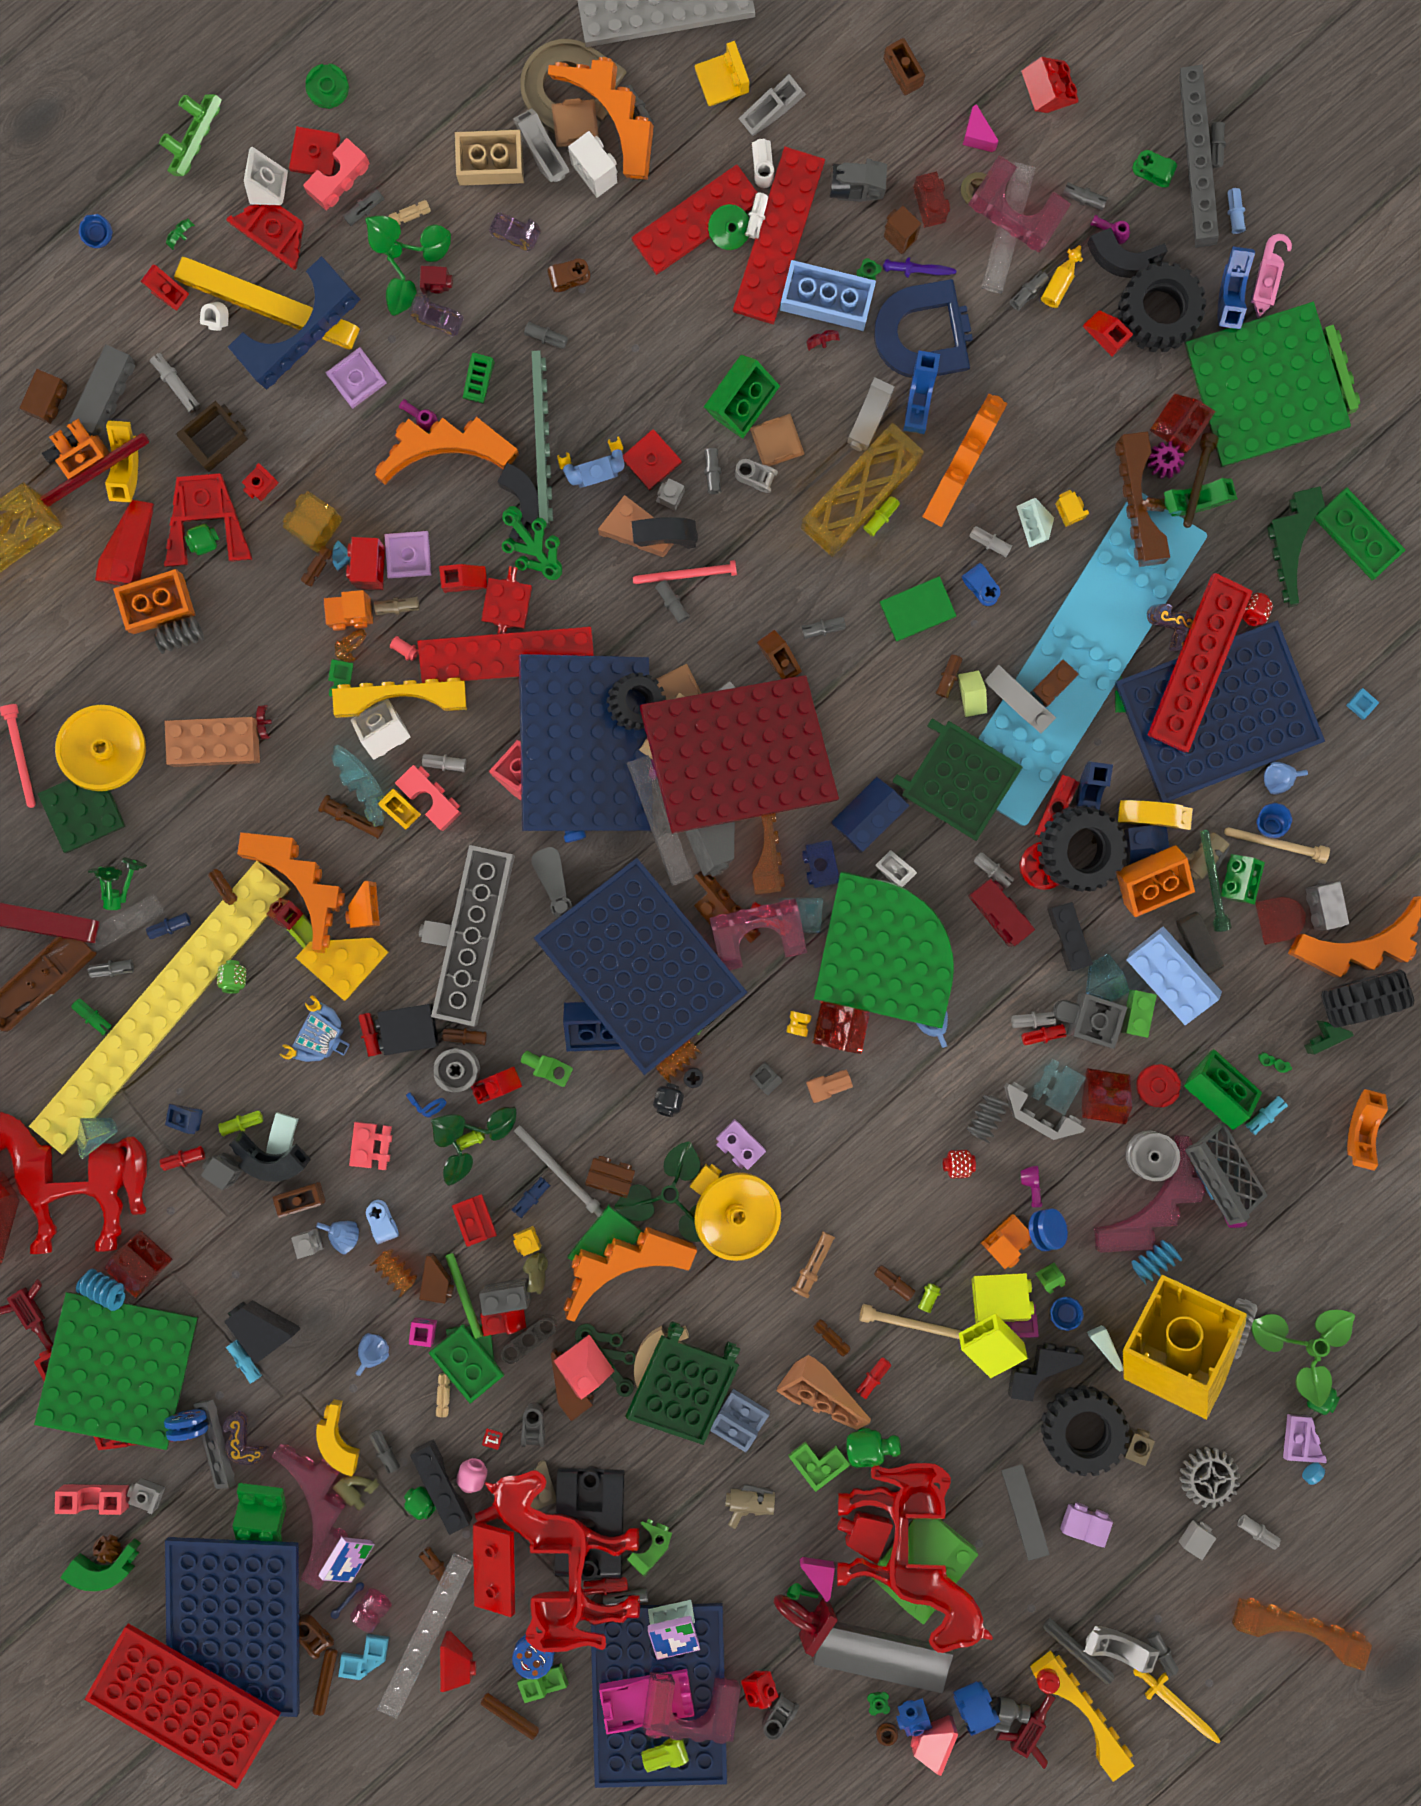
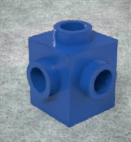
[896,1698,932,1737]

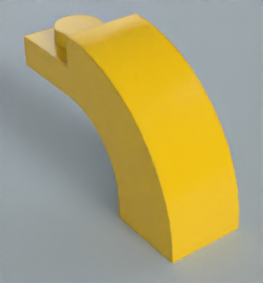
[1118,800,1193,830]
[316,1399,360,1476]

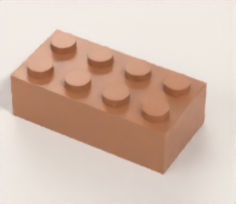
[165,717,260,767]

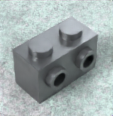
[1306,882,1349,930]

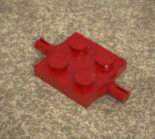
[481,566,532,634]

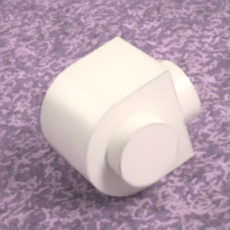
[200,302,229,331]

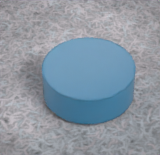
[1302,1462,1325,1485]

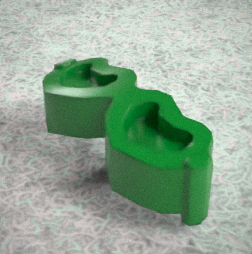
[166,218,195,250]
[1258,1052,1292,1073]

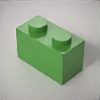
[1121,990,1157,1038]

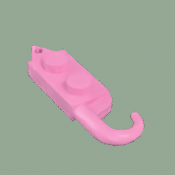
[1251,234,1292,318]

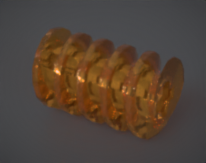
[656,1040,702,1083]
[369,1249,418,1298]

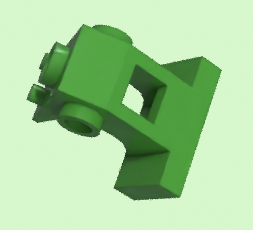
[627,1519,672,1577]

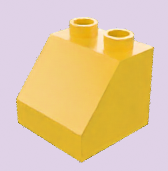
[1123,1275,1247,1420]

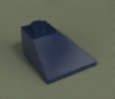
[1123,826,1169,866]

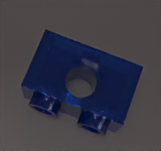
[802,840,839,889]

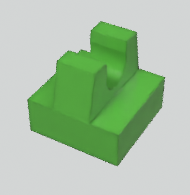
[1035,1263,1066,1294]

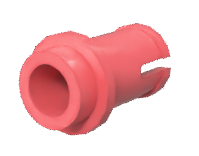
[390,636,419,661]

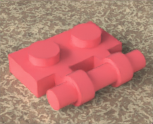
[349,1122,393,1170]

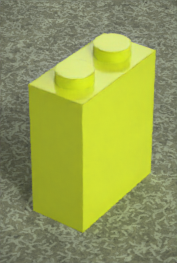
[972,1273,1034,1323]
[958,1313,1028,1378]

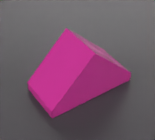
[963,104,999,152]
[799,1557,835,1602]

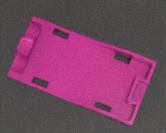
[599,1669,694,1735]

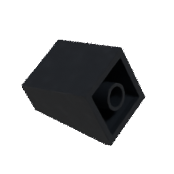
[224,1300,300,1364]

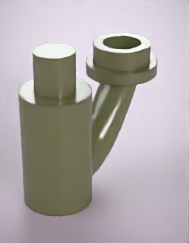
[332,1476,380,1511]

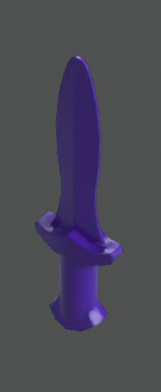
[883,257,957,278]

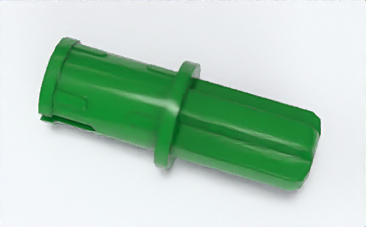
[71,998,113,1036]

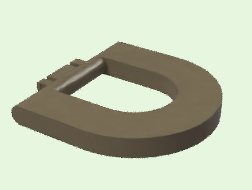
[520,39,627,134]

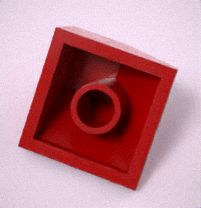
[440,1631,477,1692]

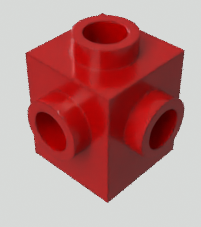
[741,1671,779,1709]

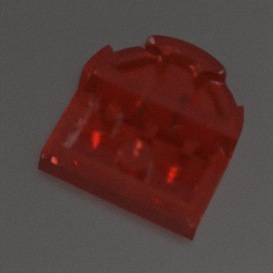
[1255,896,1306,945]

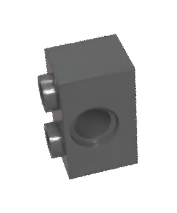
[200,1153,243,1190]

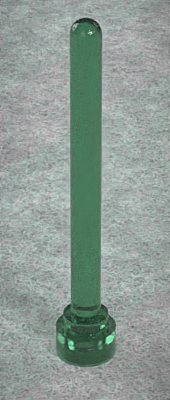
[1201,829,1232,932]

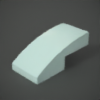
[266,1112,298,1154]

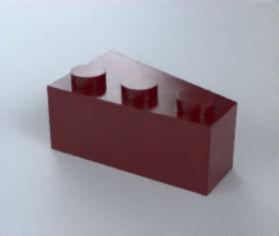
[968,879,1035,947]

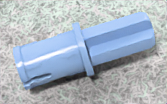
[1227,188,1246,234]

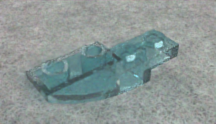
[331,745,384,827]

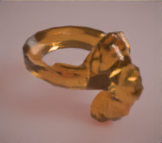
[335,628,366,662]

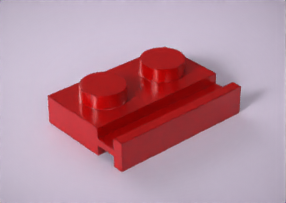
[452,1194,497,1247]

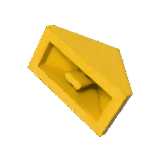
[378,789,421,830]

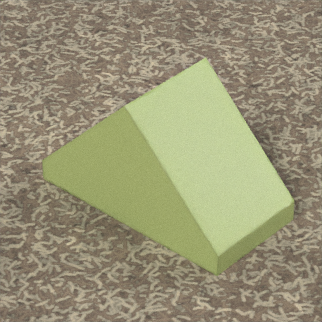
[957,670,987,717]

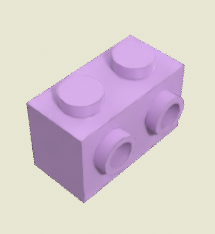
[716,1119,766,1170]

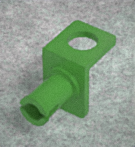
[521,1050,573,1087]

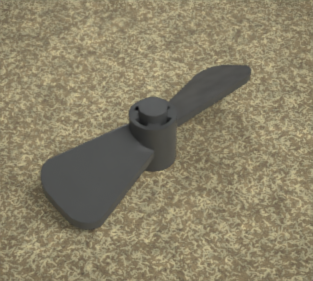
[532,847,574,919]

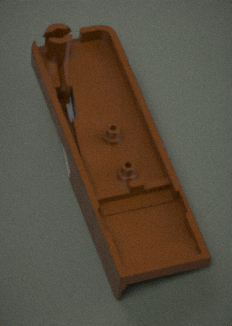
[0,937,97,1032]

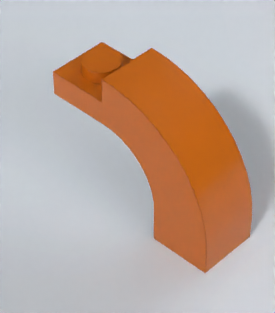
[1347,1089,1388,1171]

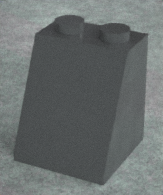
[685,821,735,877]

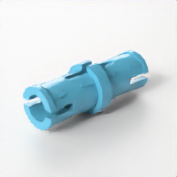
[1245,1096,1288,1135]
[226,1340,262,1384]

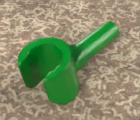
[787,1583,819,1600]

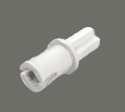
[745,193,768,239]

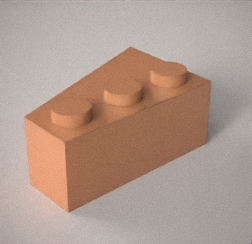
[598,495,674,557]

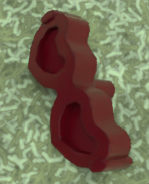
[807,330,840,351]
[256,705,272,739]

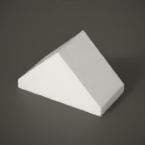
[875,850,917,887]

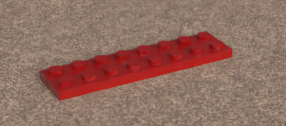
[733,146,825,325]
[1148,573,1253,753]
[417,626,594,683]

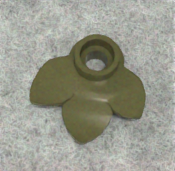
[523,1253,548,1294]

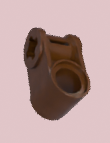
[547,258,591,292]
[299,1614,334,1659]

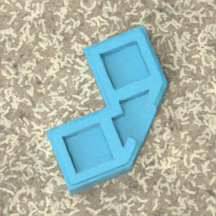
[338,1634,389,1680]

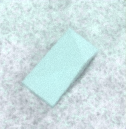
[1016,498,1054,547]
[648,1600,695,1625]

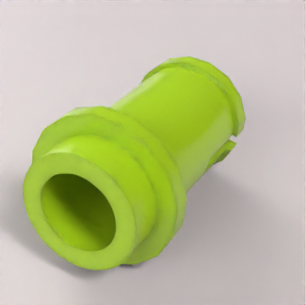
[456,1127,485,1150]
[918,1283,941,1313]

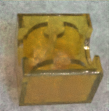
[283,491,343,554]

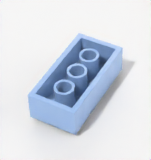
[780,260,876,331]
[1126,926,1222,1025]

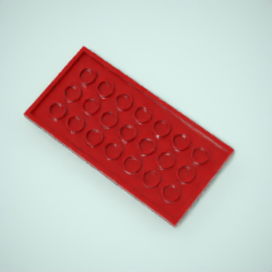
[84,1623,281,1789]

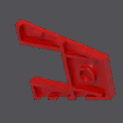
[164,473,252,567]

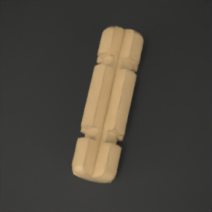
[389,200,431,225]
[436,1373,451,1417]

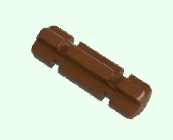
[1141,497,1167,512]
[301,546,333,587]
[208,869,237,905]
[813,1319,850,1357]

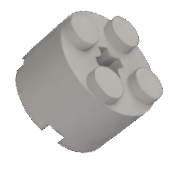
[434,1047,481,1092]

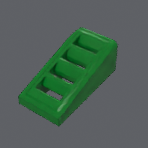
[462,353,495,404]

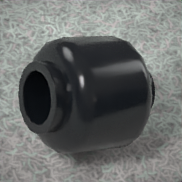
[653,1083,684,1117]

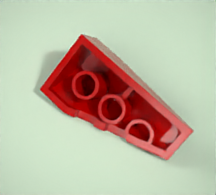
[95,500,154,586]

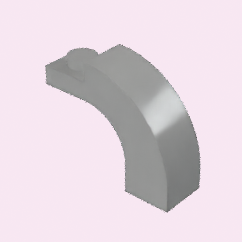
[984,665,1056,733]
[1084,1626,1160,1673]

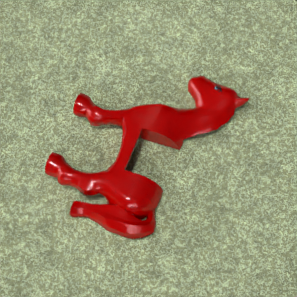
[0,1112,147,1254]
[837,1463,993,1653]
[485,1470,640,1652]

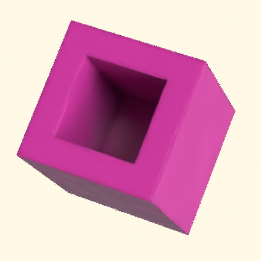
[409,1317,437,1347]

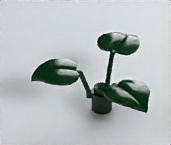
[431,1107,517,1186]
[614,1141,701,1242]

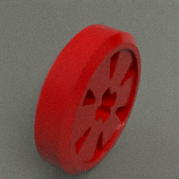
[1019,842,1060,890]

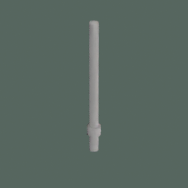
[514,1125,604,1217]

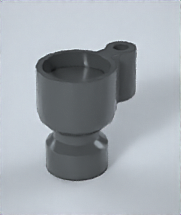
[993,1696,1030,1733]

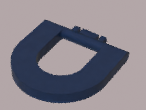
[874,279,973,378]

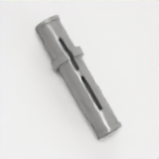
[150,353,201,414]

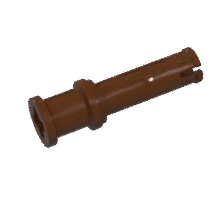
[318,794,384,839]

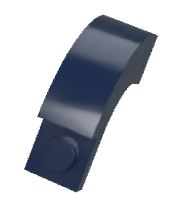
[1076,761,1113,810]

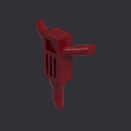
[0,1279,54,1350]
[996,1694,1056,1769]

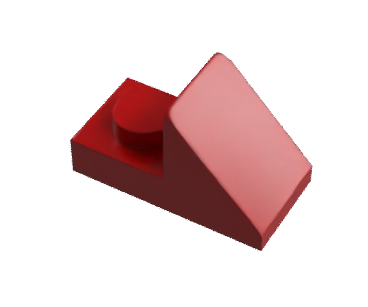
[140,264,189,311]
[480,1309,526,1336]

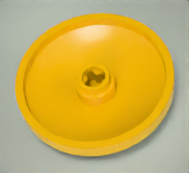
[55,705,146,791]
[695,1173,781,1261]

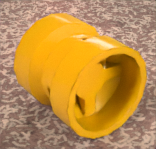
[786,1011,812,1037]

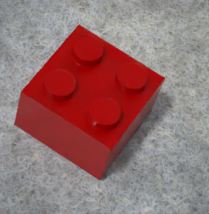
[346,537,385,590]

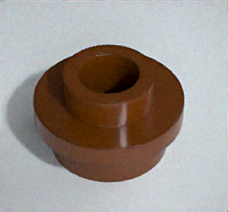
[876,1723,898,1746]

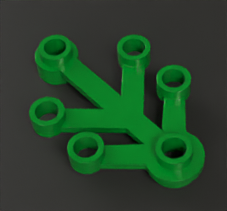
[501,506,562,580]

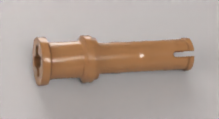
[791,1232,835,1298]

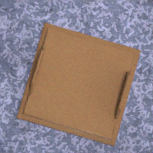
[551,98,599,147]
[750,414,804,467]
[657,664,702,700]

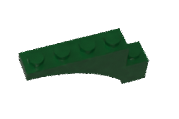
[1267,486,1325,608]

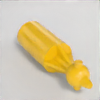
[1041,245,1083,308]

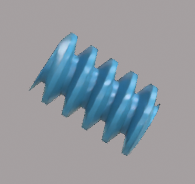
[1131,1240,1182,1286]
[76,1269,125,1311]

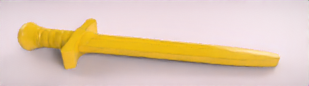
[1133,1669,1220,1743]

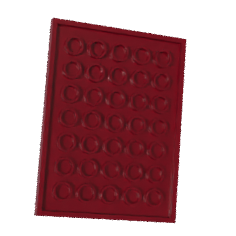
[640,675,839,834]

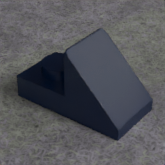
[165,1104,203,1134]

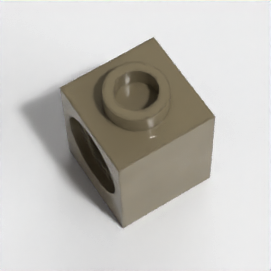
[1122,1428,1155,1466]

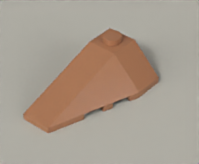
[776,1355,871,1430]

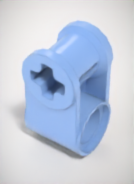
[366,1199,399,1244]

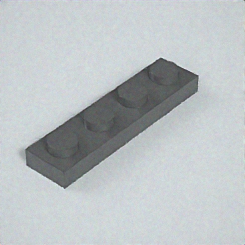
[194,1399,236,1489]

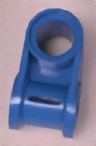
[962,563,1000,606]

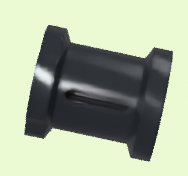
[683,1068,703,1088]

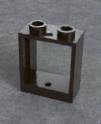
[176,400,248,472]

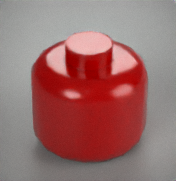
[1036,1668,1060,1694]

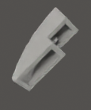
[739,74,806,136]

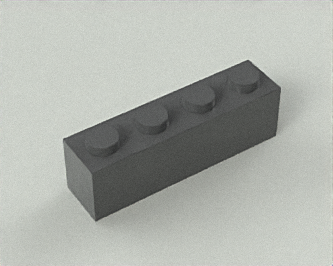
[69,344,136,437]

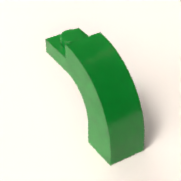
[1164,478,1238,517]
[60,1538,141,1591]

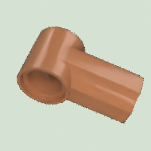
[806,1069,853,1103]

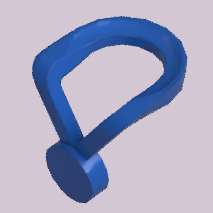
[406,1092,446,1118]

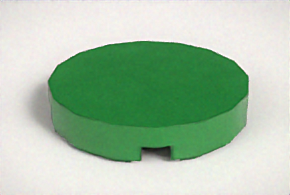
[305,63,349,109]

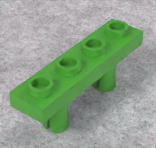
[159,94,222,176]
[1323,325,1360,414]

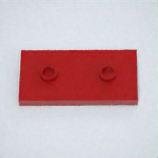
[473,1522,515,1617]

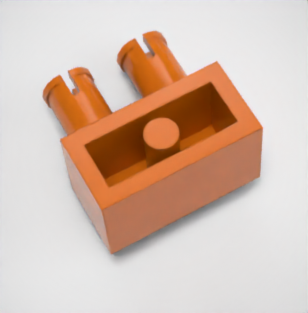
[49,419,110,479]

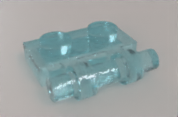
[1031,1059,1086,1115]

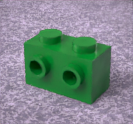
[1221,854,1265,905]

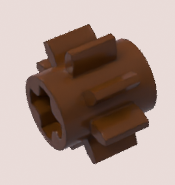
[93,1534,121,1564]

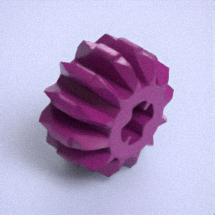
[1147,441,1185,479]

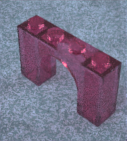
[968,155,1071,253]
[710,899,807,970]
[643,1672,741,1744]

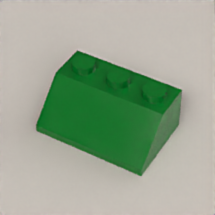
[704,355,780,438]
[1184,1049,1262,1130]

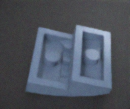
[710,1389,770,1452]

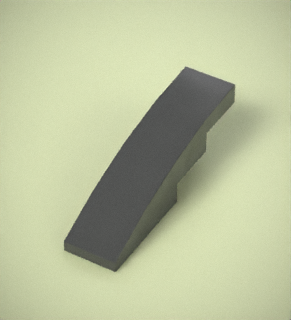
[1001,1464,1050,1561]

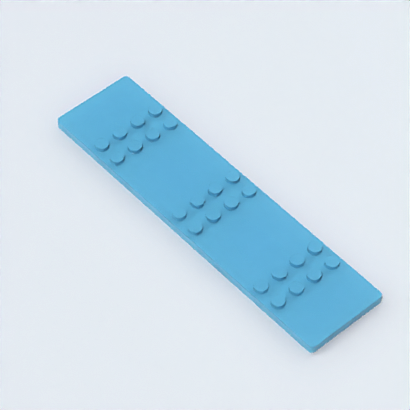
[978,493,1207,826]

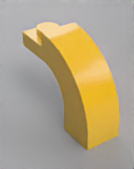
[105,421,138,502]

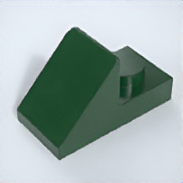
[1304,1021,1354,1055]

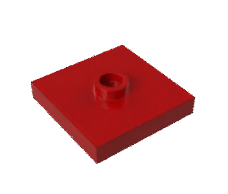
[289,126,340,177]
[623,429,682,491]

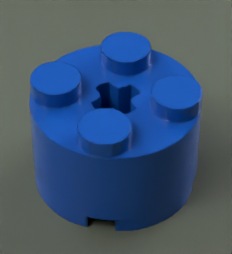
[953,1681,1000,1736]

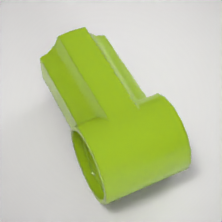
[641,1736,689,1773]

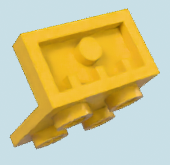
[695,41,749,106]

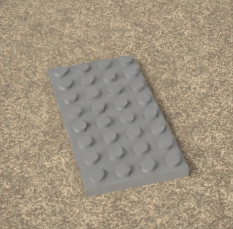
[577,0,755,47]

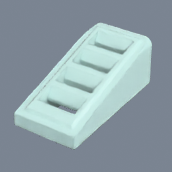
[1087,1325,1124,1372]

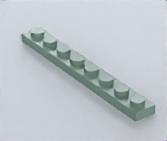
[532,350,553,528]

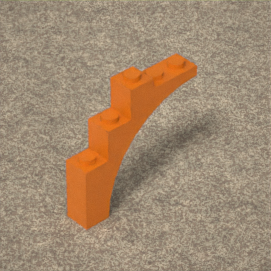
[548,57,654,180]
[922,394,1008,527]
[375,417,519,485]
[237,832,345,953]
[1288,896,1421,977]
[563,1227,697,1322]

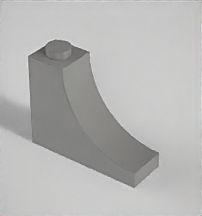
[847,377,895,452]

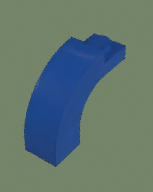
[1217,246,1255,329]
[903,351,940,434]

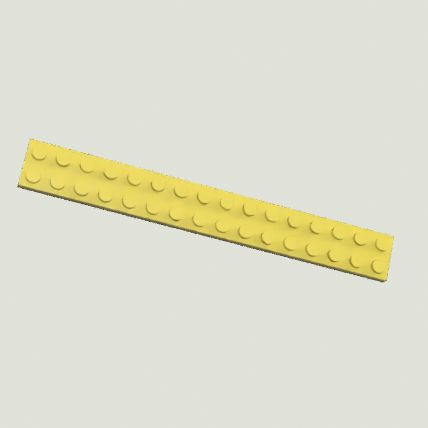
[29,861,291,1155]

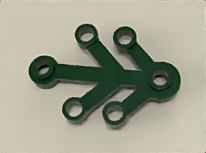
[575,1323,636,1397]

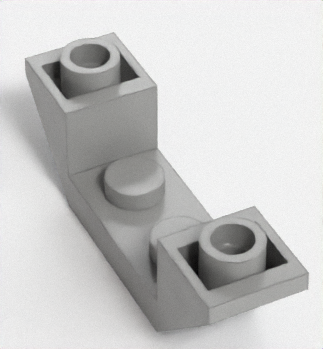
[1004,1082,1086,1140]

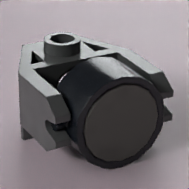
[829,158,887,202]

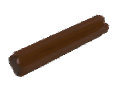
[312,1648,338,1716]
[481,1693,539,1740]

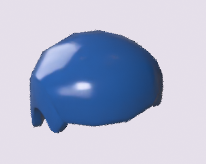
[79,214,113,248]
[1256,803,1292,839]
[1050,1297,1084,1331]

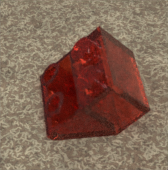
[1150,394,1216,454]
[812,1001,870,1054]
[1082,1068,1132,1124]
[104,1230,173,1298]

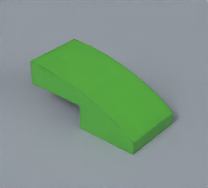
[517,1663,569,1703]

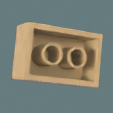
[455,130,524,186]

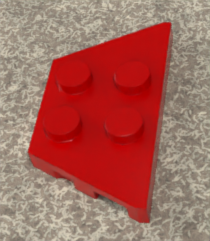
[226,204,304,270]

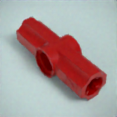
[1034,775,1080,837]

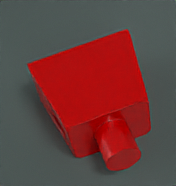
[837,1511,893,1564]

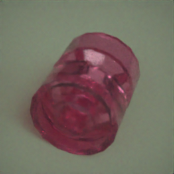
[350,1588,392,1633]

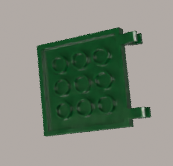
[892,718,1023,841]
[625,1321,740,1445]

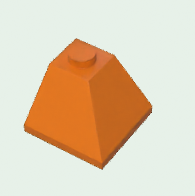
[345,881,380,928]

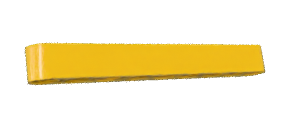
[174,257,360,350]

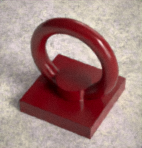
[774,1594,838,1657]

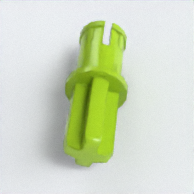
[863,496,900,537]
[218,1111,263,1137]

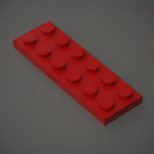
[631,164,757,275]

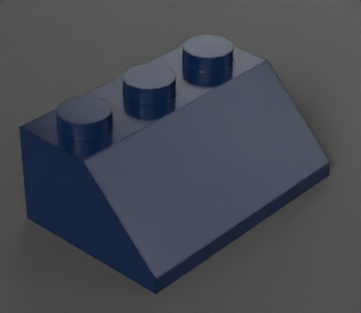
[830,777,909,853]
[563,1002,622,1052]

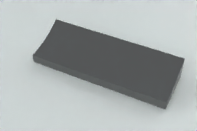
[813,1622,954,1693]

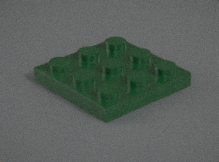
[38,779,126,853]

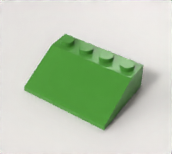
[872,1519,978,1625]

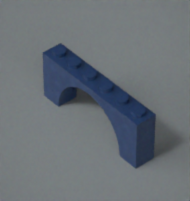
[228,256,361,390]

